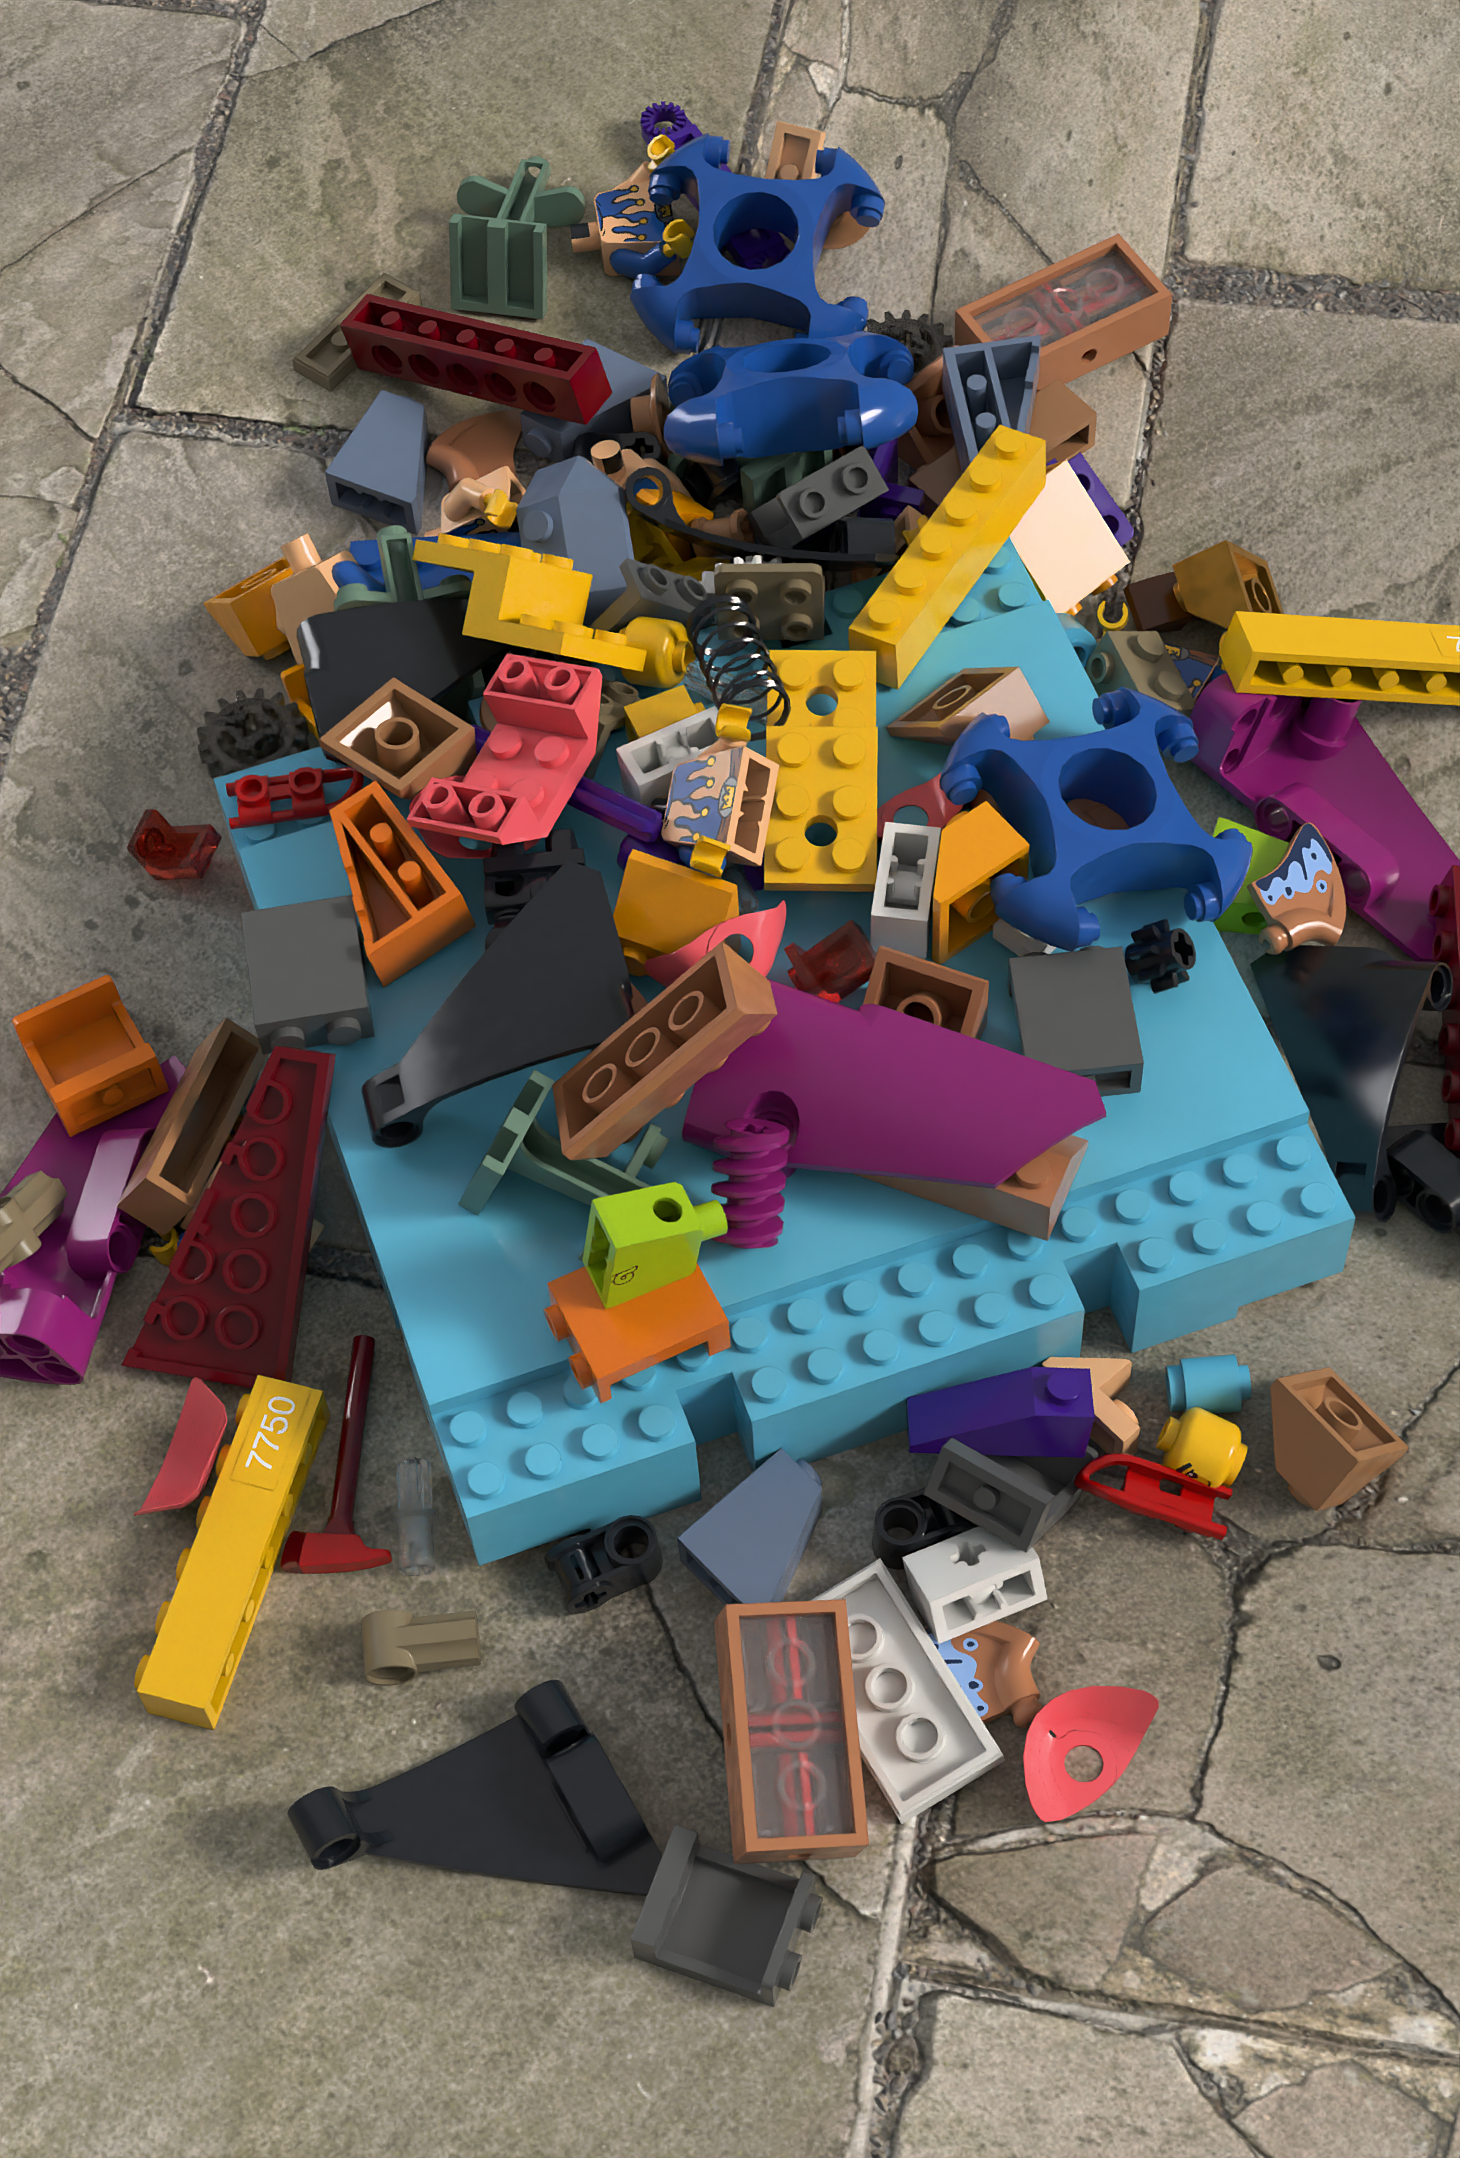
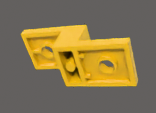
[412,533,647,672]
[764,650,878,892]

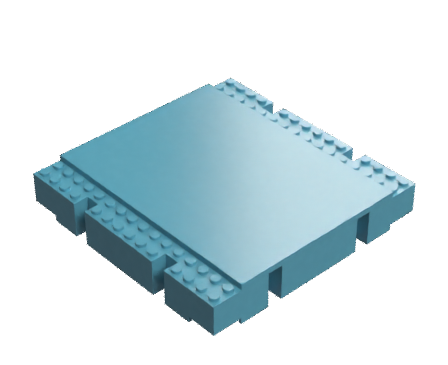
[214,537,1355,1566]

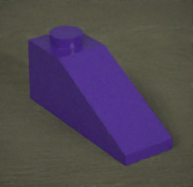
[906,1367,1095,1458]

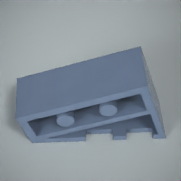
[942,335,1041,474]

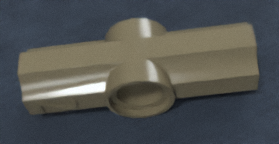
[0,1171,68,1274]

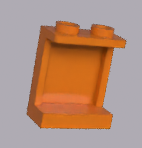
[12,975,170,1137]
[543,1263,731,1404]

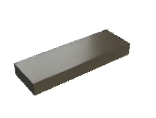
[292,272,422,392]

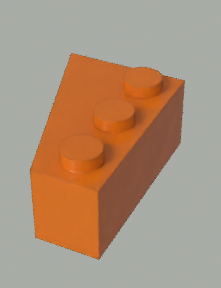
[329,780,476,988]

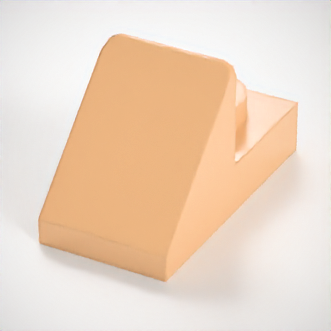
[765,121,826,180]
[1042,1357,1140,1466]

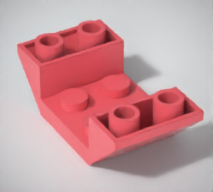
[406,653,602,845]

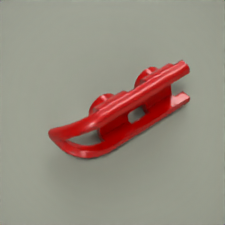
[226,767,364,830]
[1074,1453,1233,1540]

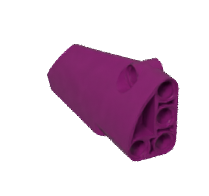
[1189,672,1460,962]
[682,978,1106,1189]
[0,1055,186,1385]

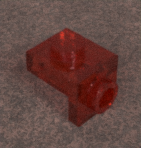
[127,809,222,880]
[784,919,877,1003]

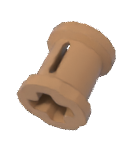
[691,509,755,558]

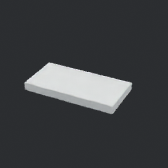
[810,1559,1005,1824]

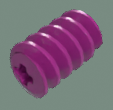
[711,1118,789,1249]

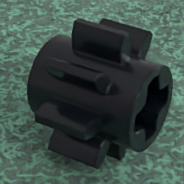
[1125,919,1196,994]

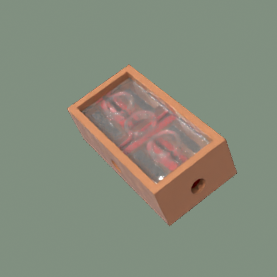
[954,233,1172,390]
[714,1599,869,1864]

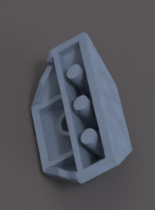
[516,456,634,628]

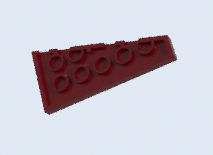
[121,1046,336,1388]

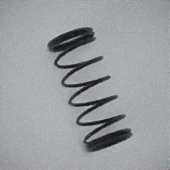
[686,595,791,742]

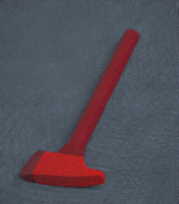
[280,1335,393,1574]

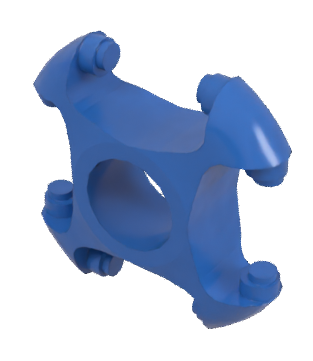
[630,133,885,355]
[663,330,919,466]
[939,686,1253,952]

